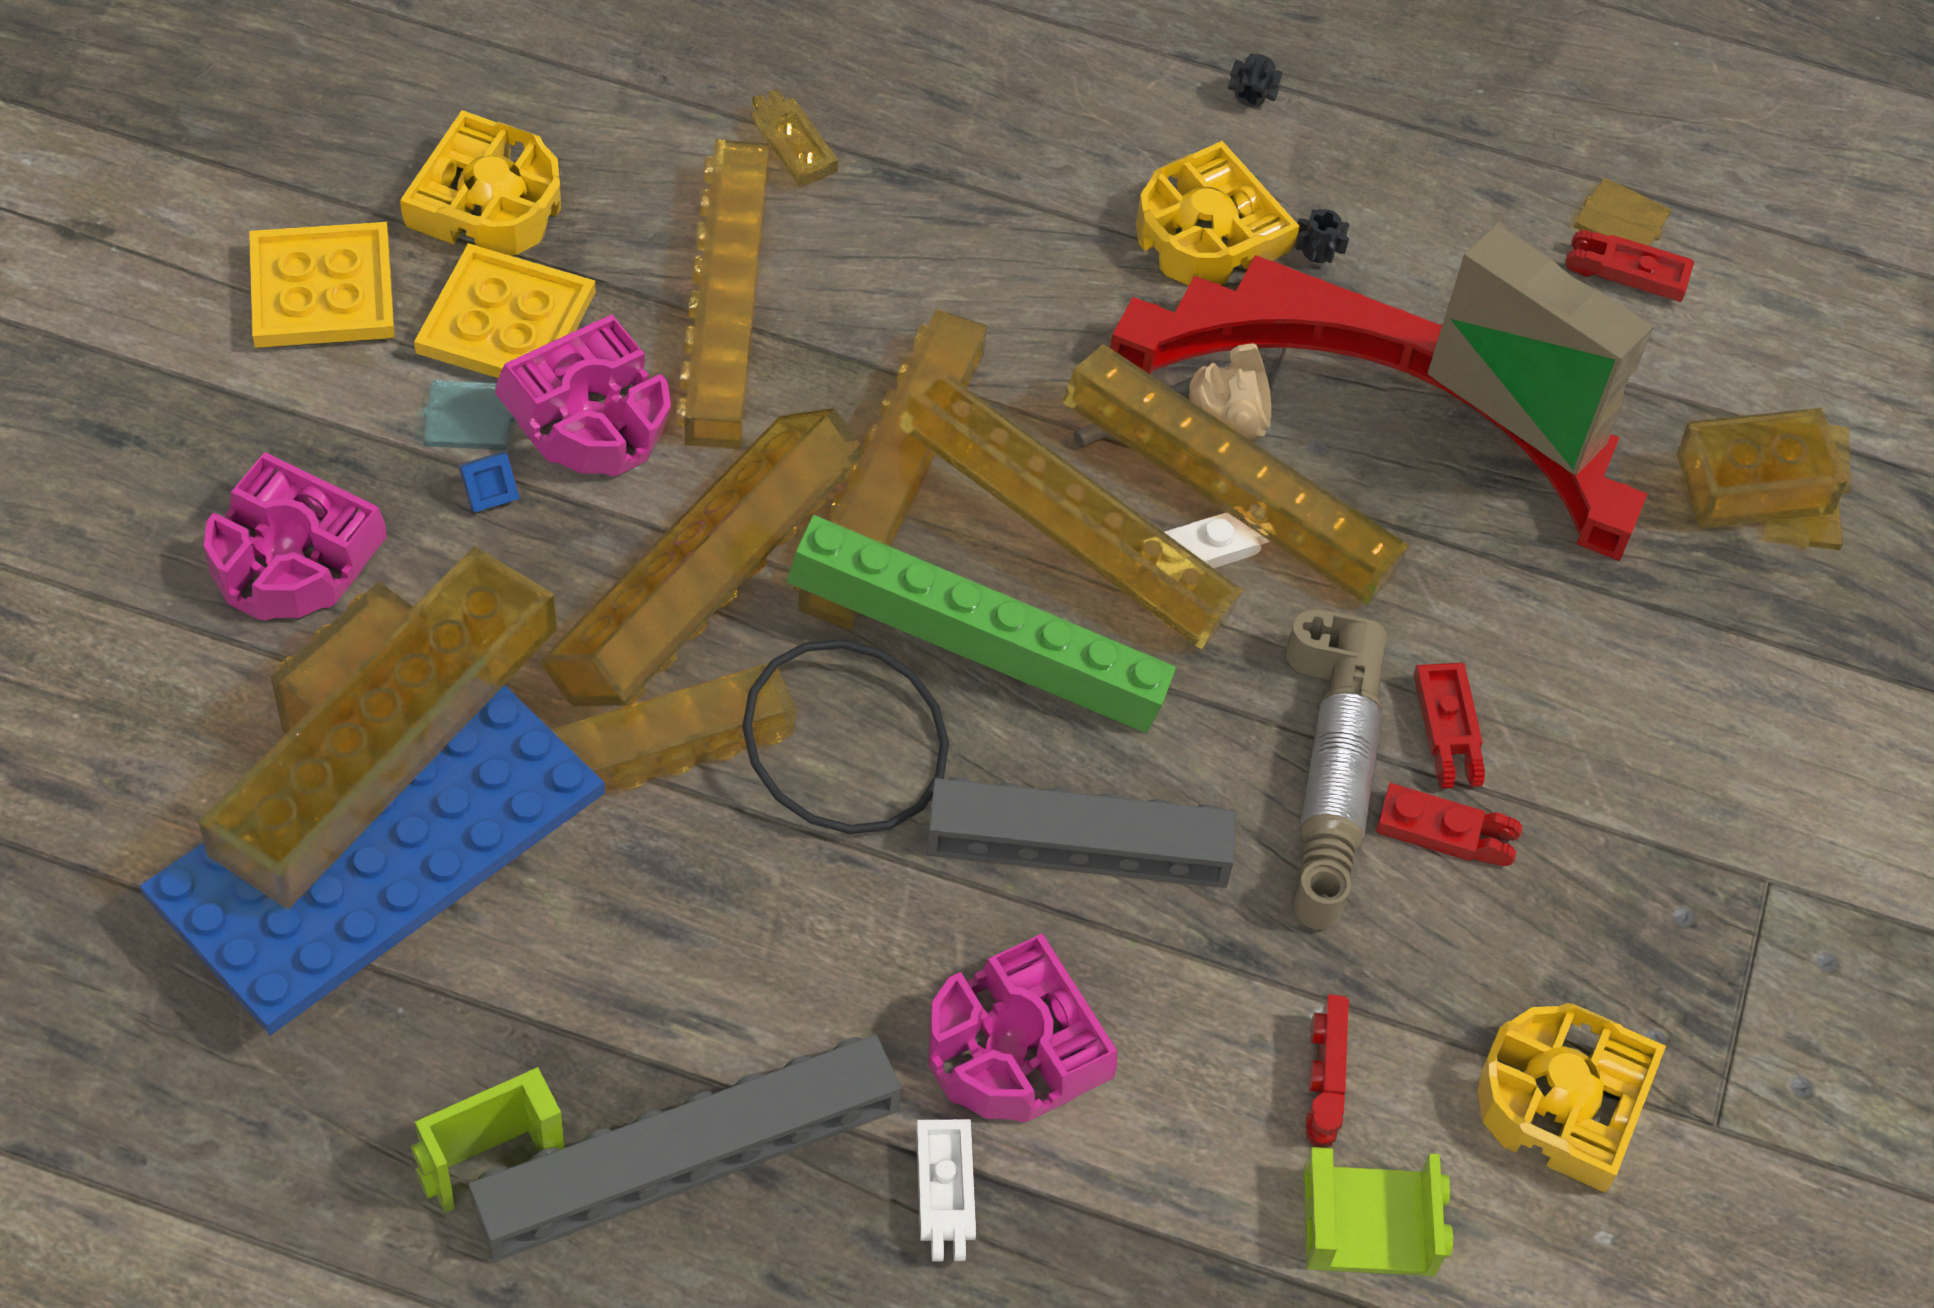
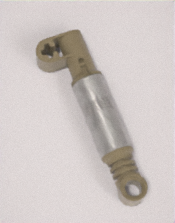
[1285,609,1387,930]

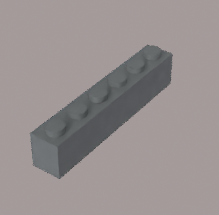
[926,777,1236,888]

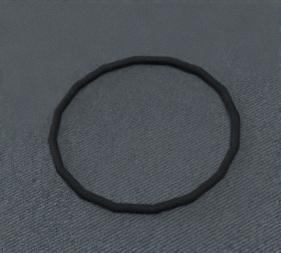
[742,639,949,834]

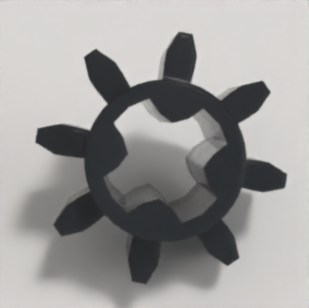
[1228,54,1283,107]
[1295,209,1349,263]

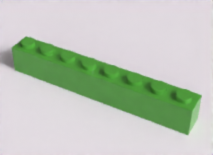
[786,514,1176,733]

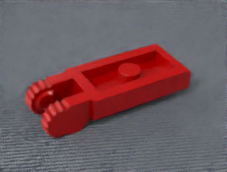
[1565,229,1695,302]
[1413,662,1485,788]
[1376,783,1523,867]
[1305,994,1349,1148]

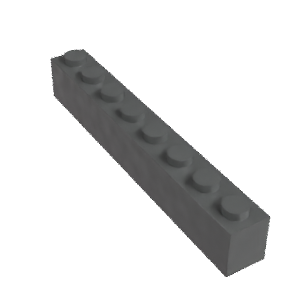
[469,1034,902,1262]

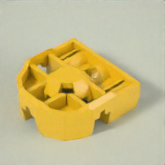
[400,110,561,256]
[1136,141,1299,286]
[1477,1003,1666,1193]

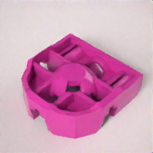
[495,314,671,477]
[203,452,387,621]
[928,933,1117,1123]

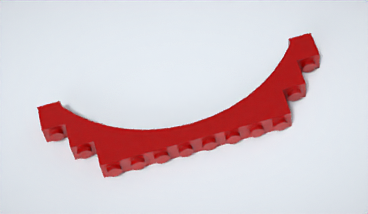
[1107,255,1647,561]

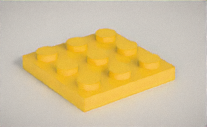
[249,222,395,348]
[414,243,596,378]

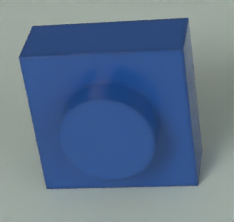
[458,452,520,512]

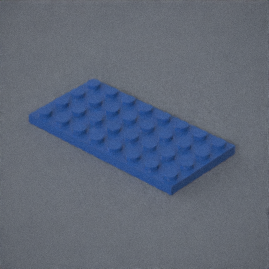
[140,656,605,1036]

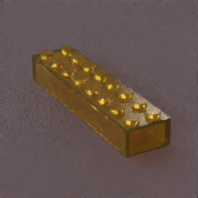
[539,408,866,707]
[198,546,557,910]

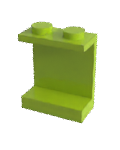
[411,1067,564,1213]
[1303,1147,1453,1276]

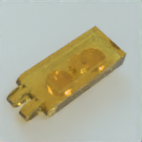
[752,89,838,186]

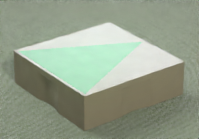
[1428,223,1654,476]

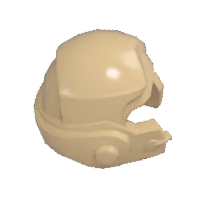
[1189,343,1271,441]

